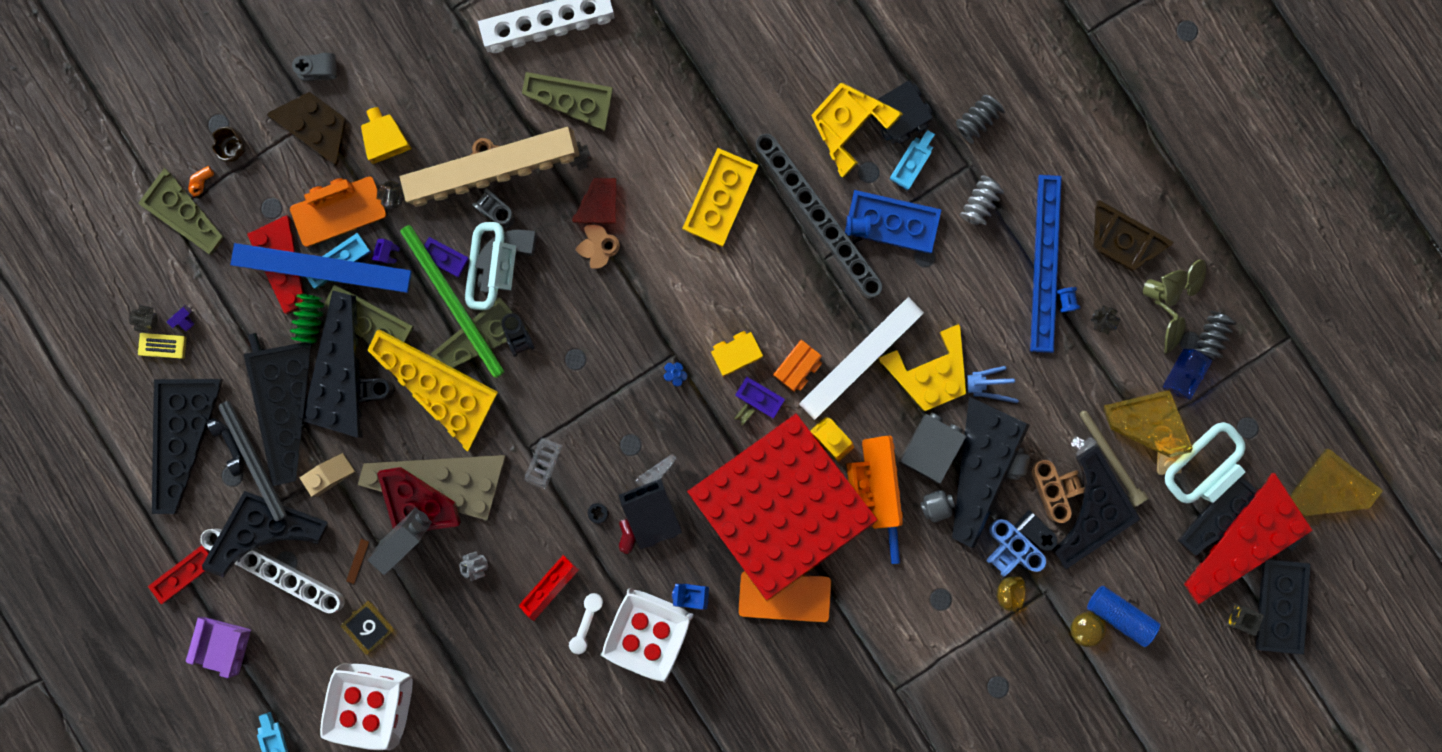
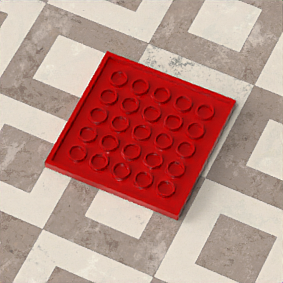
[687,413,877,601]

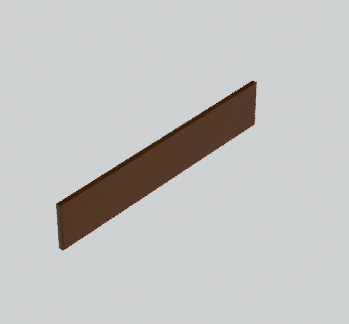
[346,539,369,584]

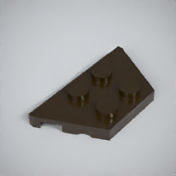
[267,92,347,166]
[1093,200,1174,271]

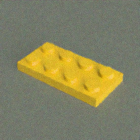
[682,148,758,247]

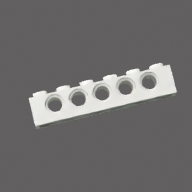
[478,0,615,53]

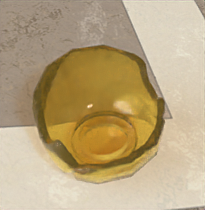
[997,577,1025,611]
[1070,611,1106,647]

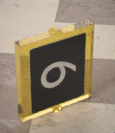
[341,601,395,655]

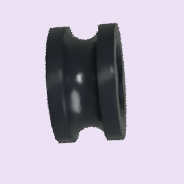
[587,503,608,524]

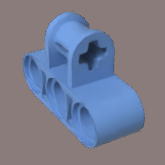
[987,519,1046,577]

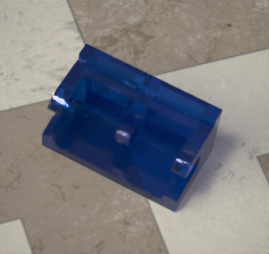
[1162,349,1212,400]

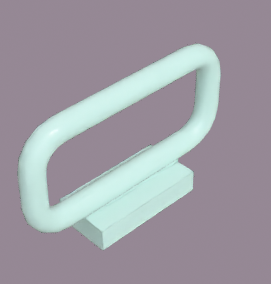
[465,222,516,310]
[1165,422,1246,503]

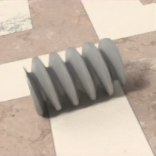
[959,175,1004,225]

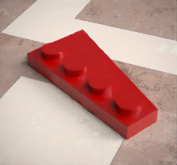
[247,215,304,314]

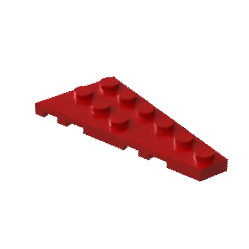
[1184,473,1313,604]

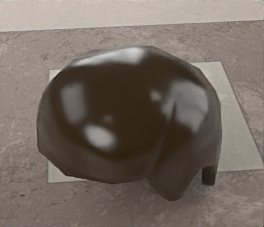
[211,126,246,163]

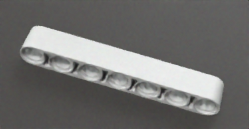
[799,297,924,420]
[200,529,345,613]

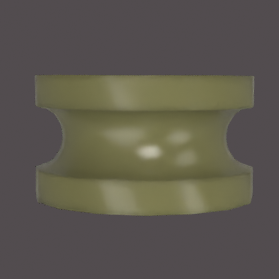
[734,403,755,426]

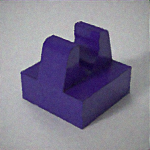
[371,239,400,263]
[167,304,194,332]

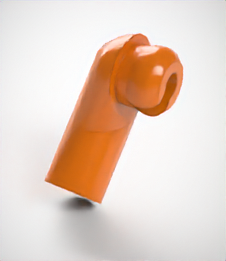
[188,165,214,196]

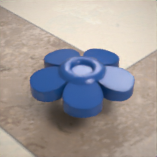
[664,362,687,387]

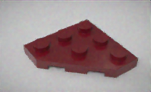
[377,467,461,531]

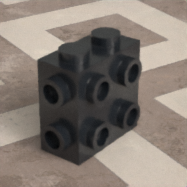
[871,80,933,145]

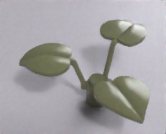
[1143,259,1206,354]

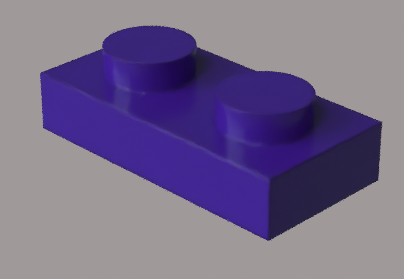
[424,237,469,278]
[735,376,785,419]

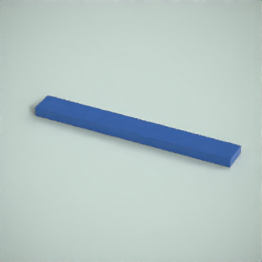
[1030,175,1062,353]
[230,243,412,293]

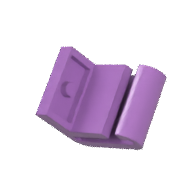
[186,617,251,678]

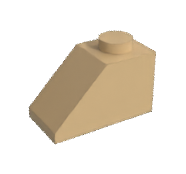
[300,453,356,497]

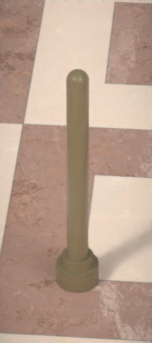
[1080,411,1149,507]

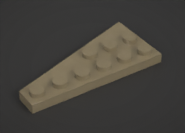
[358,455,506,520]

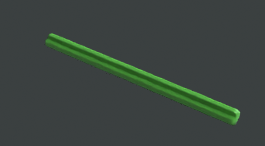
[400,225,504,378]

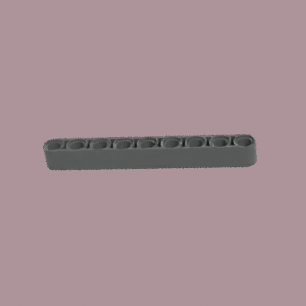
[756,134,882,299]

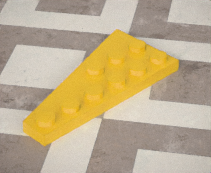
[368,329,498,452]

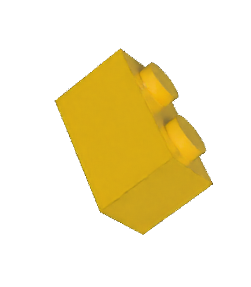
[711,331,763,377]

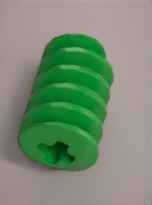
[290,294,325,343]

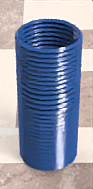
[1087,586,1160,647]

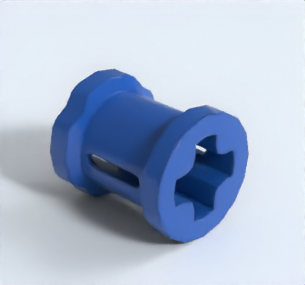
[846,215,870,236]
[1057,287,1081,313]

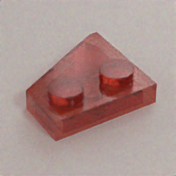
[572,178,617,224]

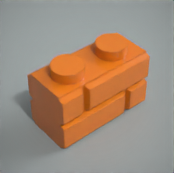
[773,340,822,392]

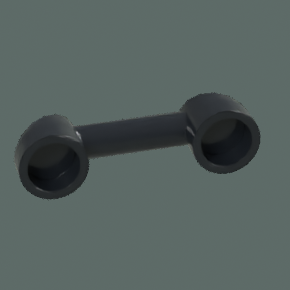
[207,418,244,477]

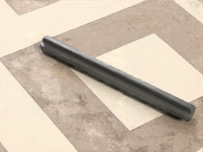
[219,401,286,521]

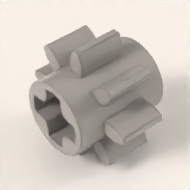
[459,551,488,581]

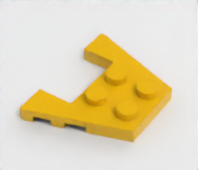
[811,83,903,177]
[878,324,966,411]

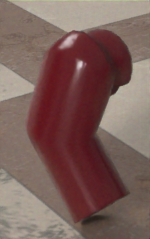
[619,519,636,554]

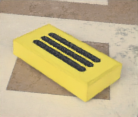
[138,333,187,359]

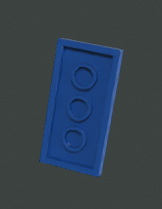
[845,190,941,254]

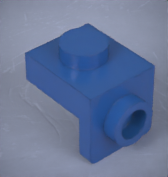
[672,584,709,609]

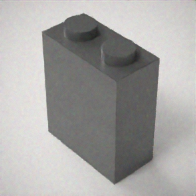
[899,413,966,484]
[368,507,432,575]

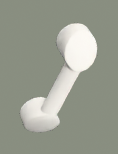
[569,593,603,654]

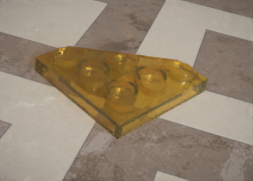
[1103,390,1193,458]
[1290,449,1383,516]

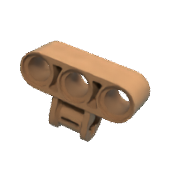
[1031,460,1084,523]

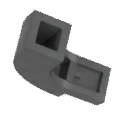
[475,230,538,294]

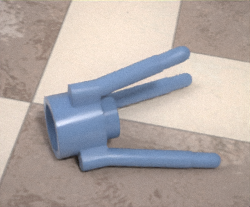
[967,366,1019,403]

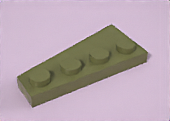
[522,72,613,132]
[138,168,225,255]
[324,285,414,344]
[431,297,528,368]

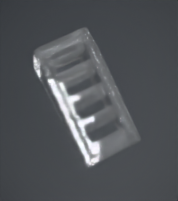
[524,437,562,489]
[635,454,677,486]

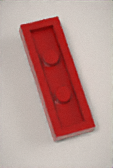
[148,545,210,604]
[518,555,579,621]

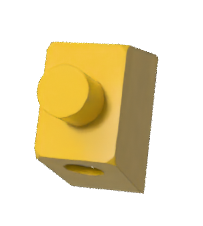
[361,107,412,164]
[810,416,854,463]

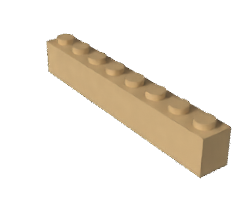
[399,127,580,207]

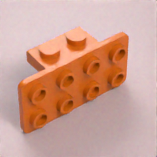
[290,177,387,247]
[846,435,903,529]
[739,571,831,622]

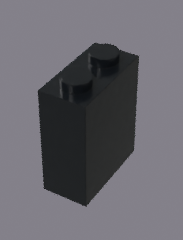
[619,479,682,549]

